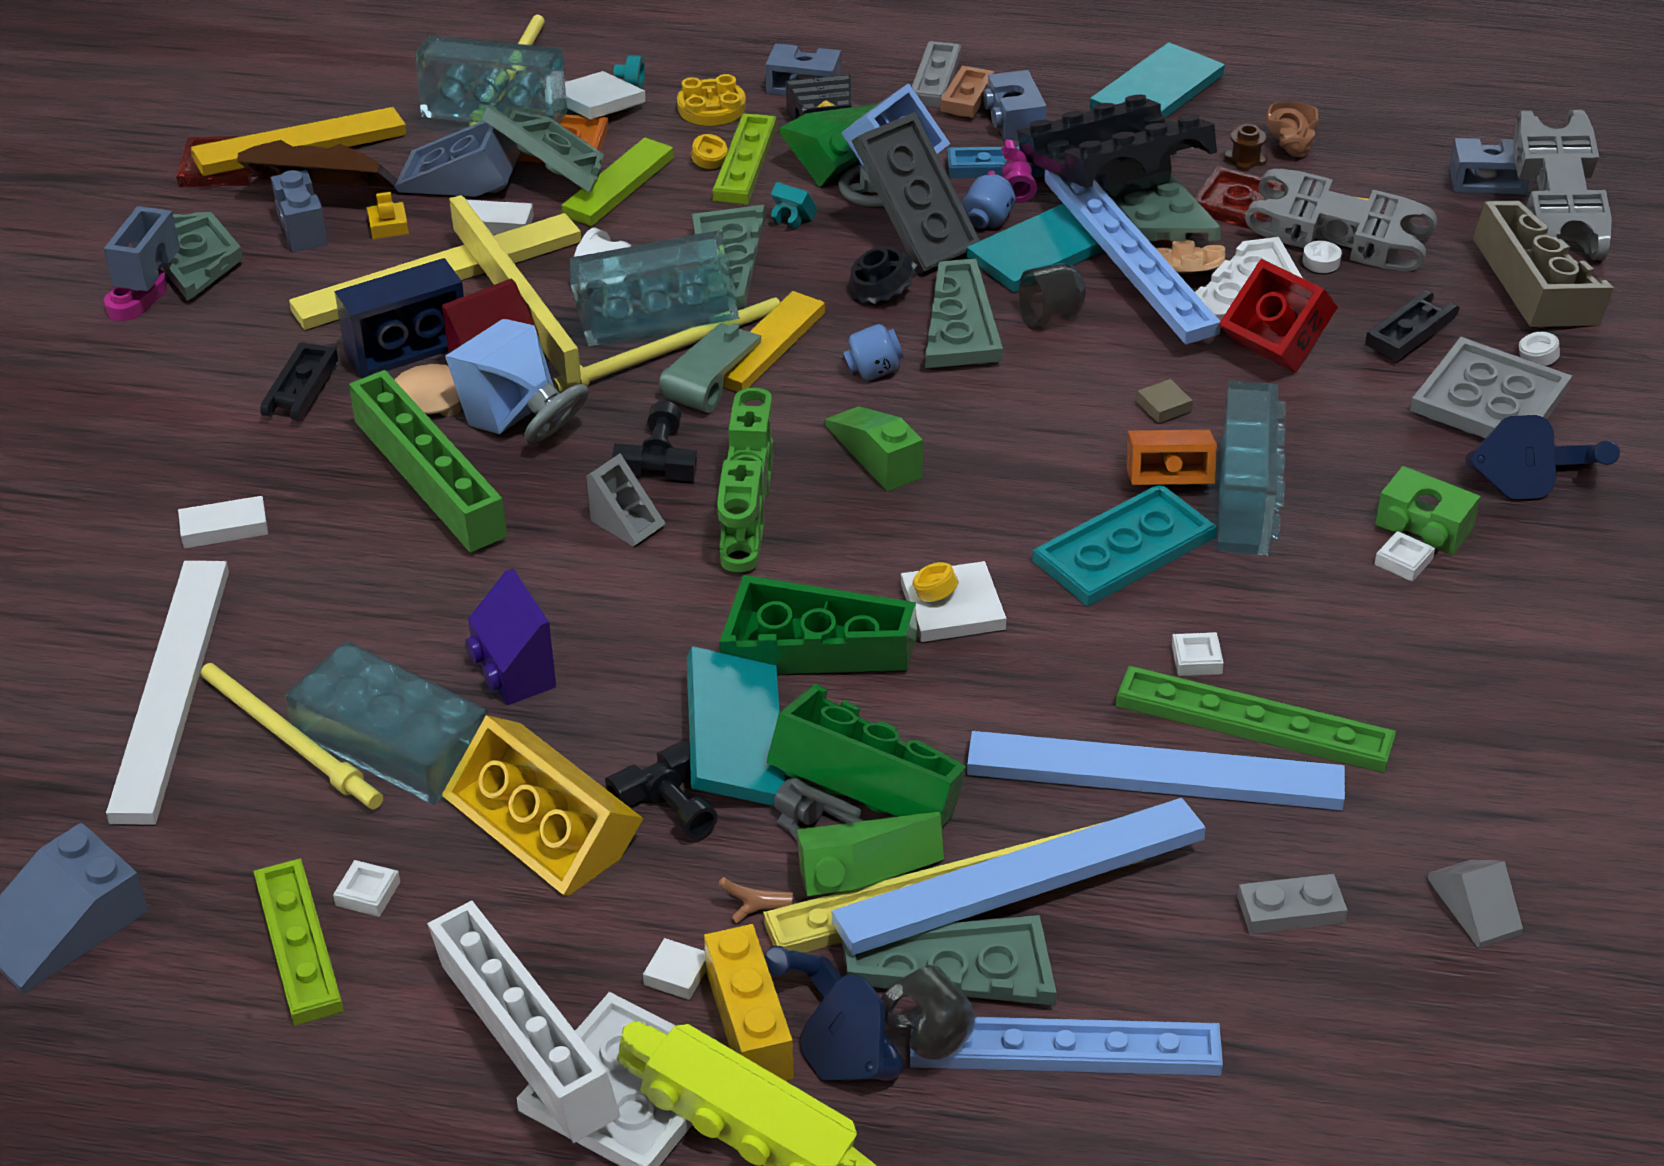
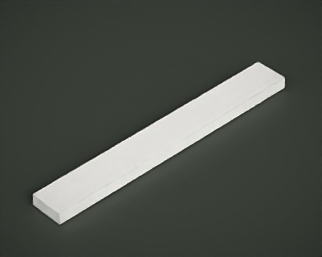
[106,561,229,825]

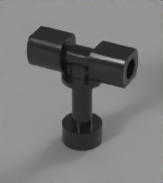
[612,401,697,481]
[605,740,717,840]

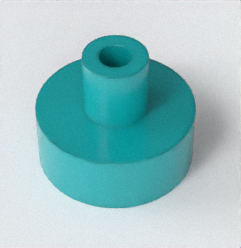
[614,55,646,89]

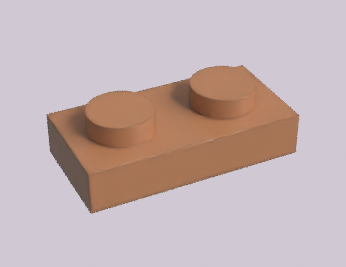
[940,65,995,118]

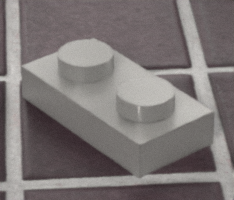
[1237,874,1348,934]

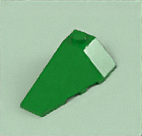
[778,104,878,187]

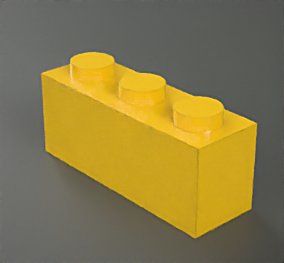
[704,924,794,1081]

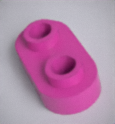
[104,268,167,321]

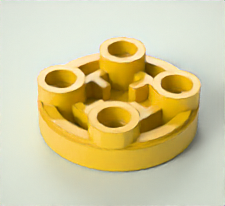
[677,74,746,126]

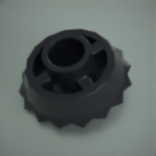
[848,246,917,304]

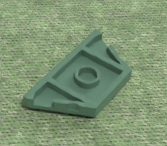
[481,106,604,192]
[1111,173,1221,241]
[162,211,243,300]

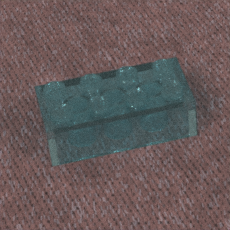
[415,35,567,124]
[570,230,739,346]
[1217,380,1286,555]
[285,641,488,805]

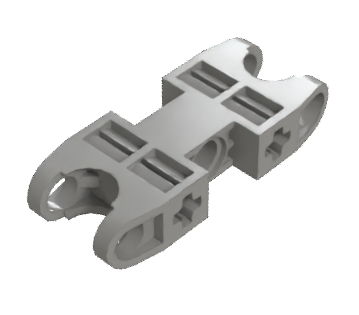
[1513,109,1612,261]
[1245,169,1437,272]

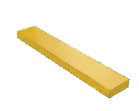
[191,107,406,176]

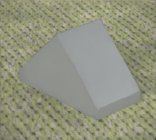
[586,453,666,546]
[1428,859,1523,949]

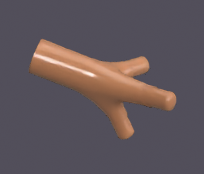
[719,877,793,924]

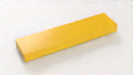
[723,291,825,392]

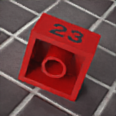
[1219,258,1338,373]

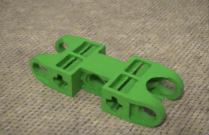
[717,388,774,572]

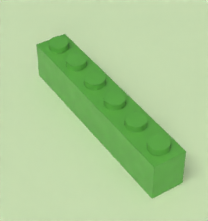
[349,370,507,553]

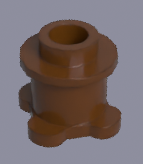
[1225,124,1267,171]

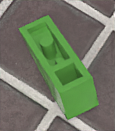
[825,406,923,492]
[796,812,944,896]

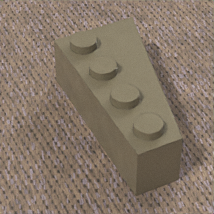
[1472,201,1614,328]

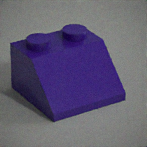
[465,569,556,705]

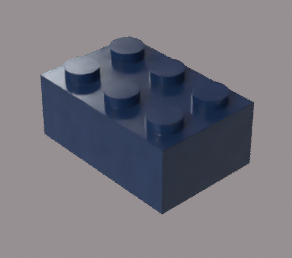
[334,258,464,379]

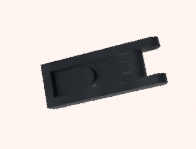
[1365,290,1460,361]
[260,342,338,421]

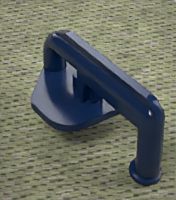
[1465,415,1620,499]
[764,946,903,1081]

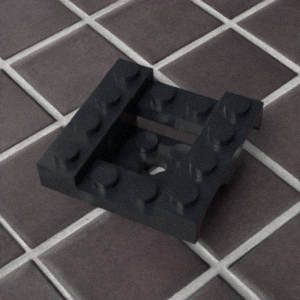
[1017,94,1217,198]

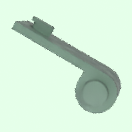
[659,323,761,413]

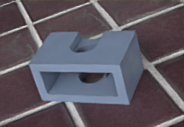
[765,43,842,96]
[983,70,1047,141]
[1449,138,1530,194]
[271,170,328,252]
[103,206,180,291]

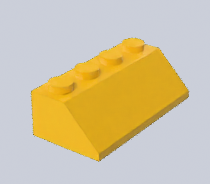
[442,715,644,896]

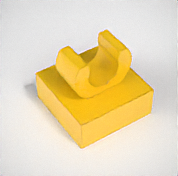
[367,192,409,239]

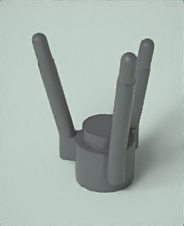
[774,778,864,843]

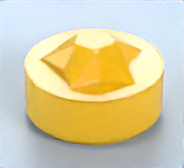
[691,134,728,169]
[912,562,959,602]

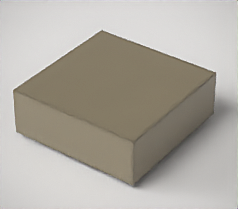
[1136,379,1193,423]

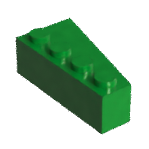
[719,575,917,674]

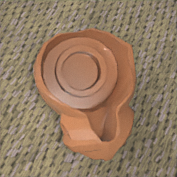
[1265,102,1319,158]

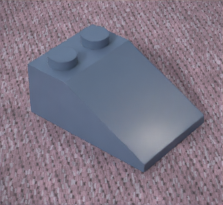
[394,121,521,197]
[0,822,148,994]

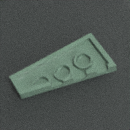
[692,205,766,313]
[925,259,1003,368]
[842,915,1057,1006]

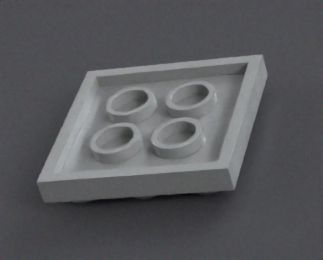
[1410,337,1572,438]

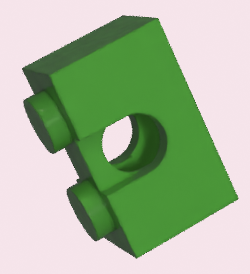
[1375,466,1481,556]

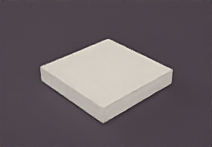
[548,71,645,120]
[901,561,1006,642]

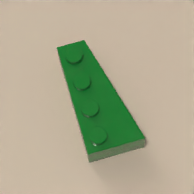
[766,683,967,827]

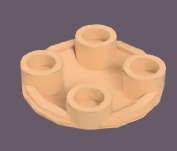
[1156,239,1225,274]
[394,364,462,416]

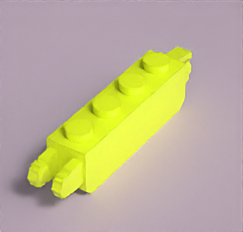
[616,1020,877,1166]

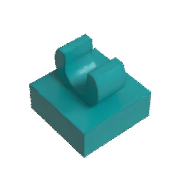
[770,182,818,230]

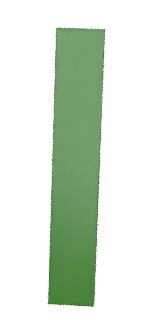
[1116,666,1396,773]

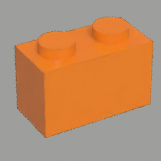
[1126,430,1217,485]

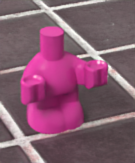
[987,140,1037,203]

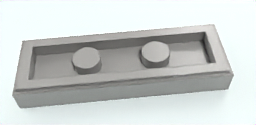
[912,41,961,108]

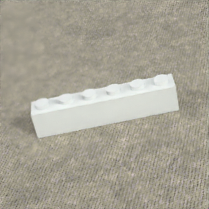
[427,901,621,1143]

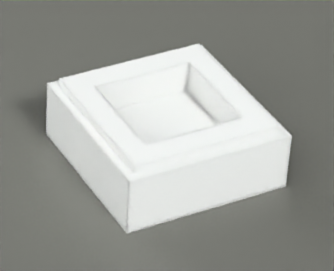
[1374,531,1435,582]
[1172,632,1224,676]
[333,860,400,917]
[643,938,706,1000]

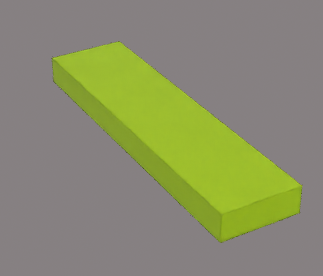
[712,113,777,204]
[561,137,674,227]
[253,858,344,1026]

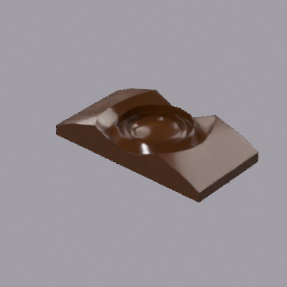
[237,140,398,189]

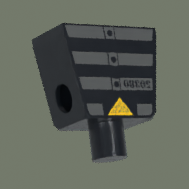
[786,75,852,121]

